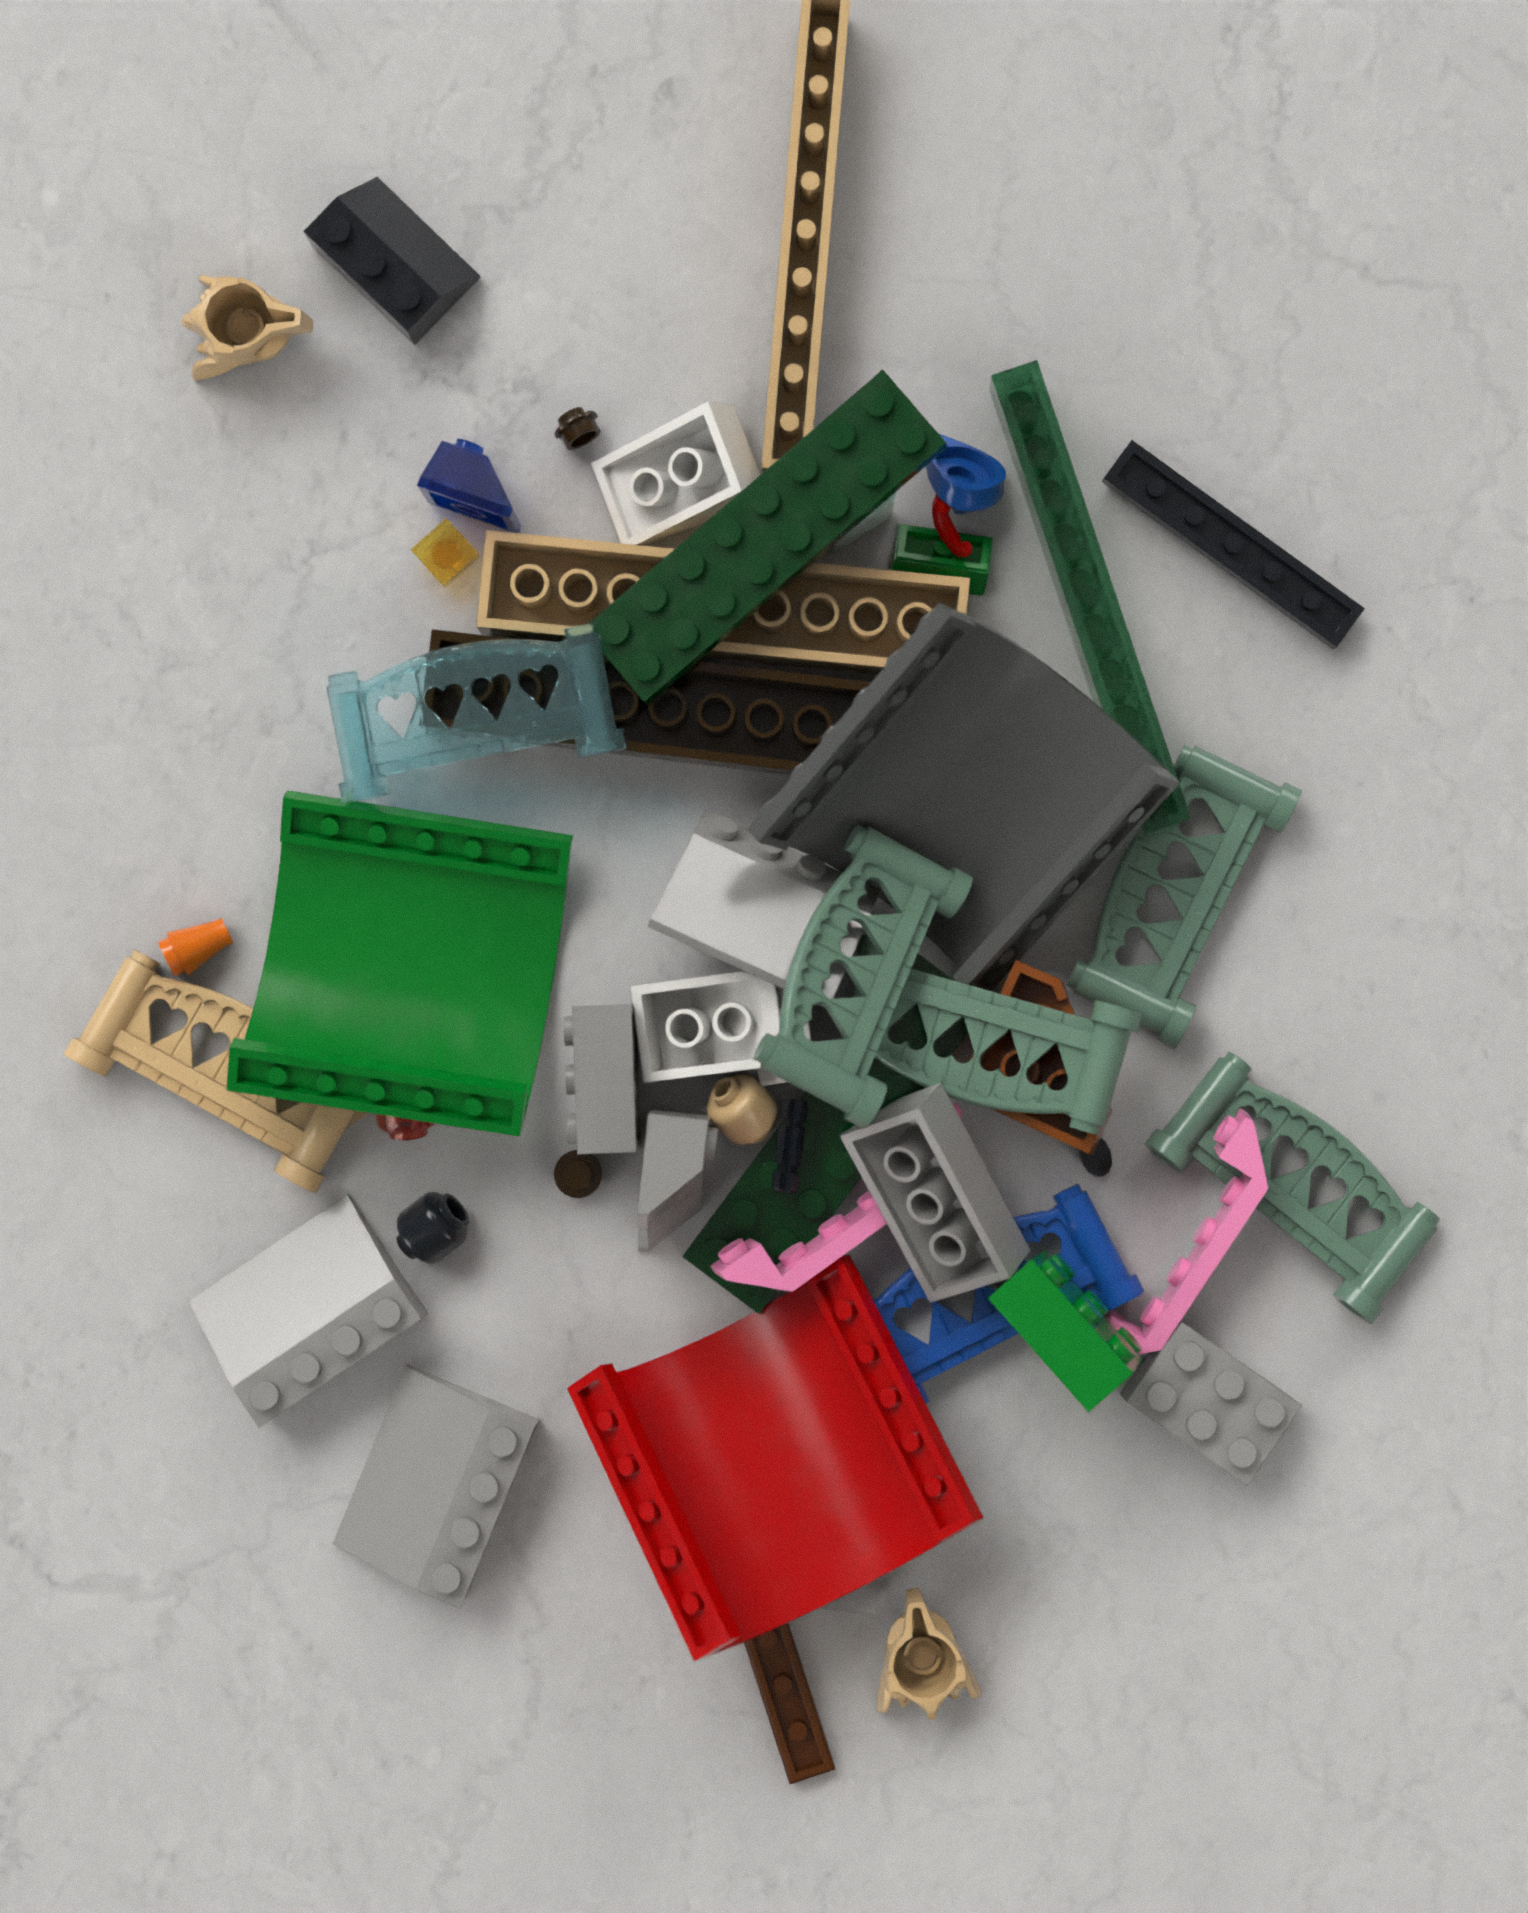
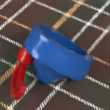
[926,434,1006,557]

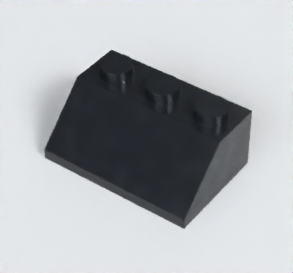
[303,177,481,345]

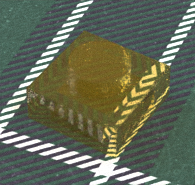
[411,518,480,588]

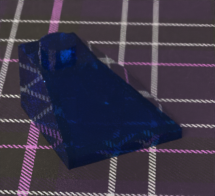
[417,438,521,533]

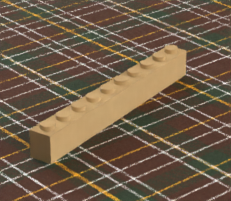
[761,0,850,474]

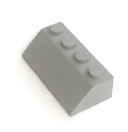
[840,1083,1030,1303]

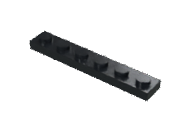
[1101,440,1365,649]

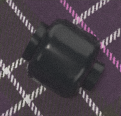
[396,1192,469,1264]

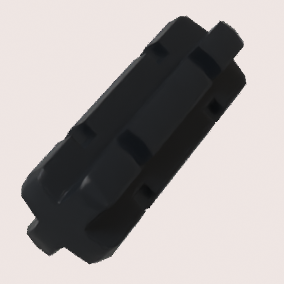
[772,1098,808,1194]

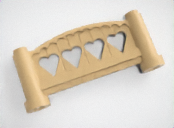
[63,949,355,1193]

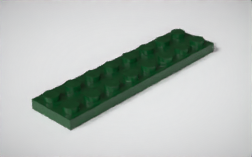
[583,369,948,705]
[682,954,968,1314]

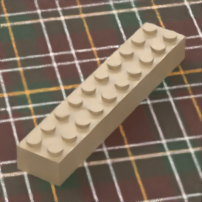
[476,530,970,674]

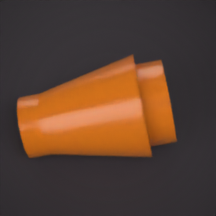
[157,918,234,977]

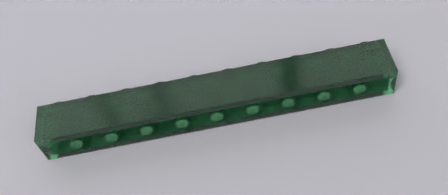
[989,360,1191,841]

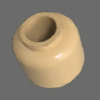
[706,1073,778,1145]

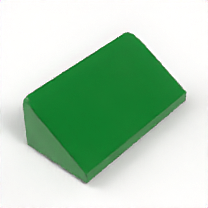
[892,524,993,595]

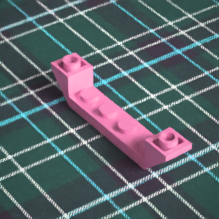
[711,1103,962,1292]
[1105,1108,1269,1355]

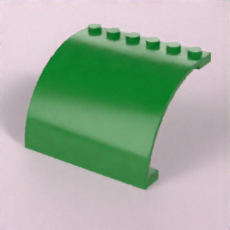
[226,790,573,1137]

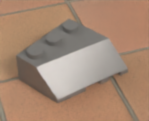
[637,1108,719,1252]

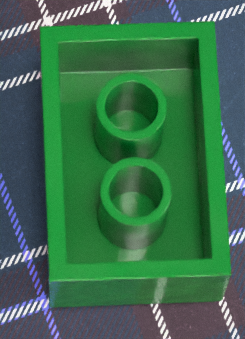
[988,1250,1143,1413]

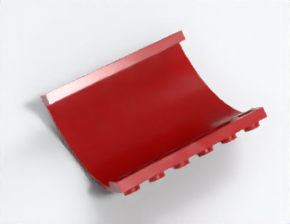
[567,1254,984,1662]

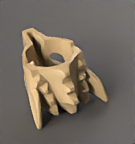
[182,275,313,381]
[877,1588,982,1720]

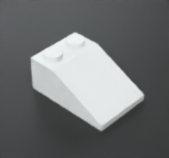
[591,401,760,546]
[631,971,781,1083]

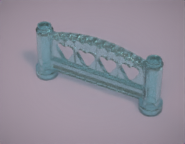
[326,624,626,803]

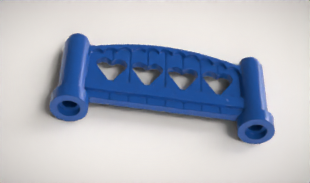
[873,1183,1145,1403]

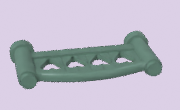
[1066,745,1302,1049]
[753,825,973,1129]
[839,935,1143,1135]
[1145,1052,1440,1325]

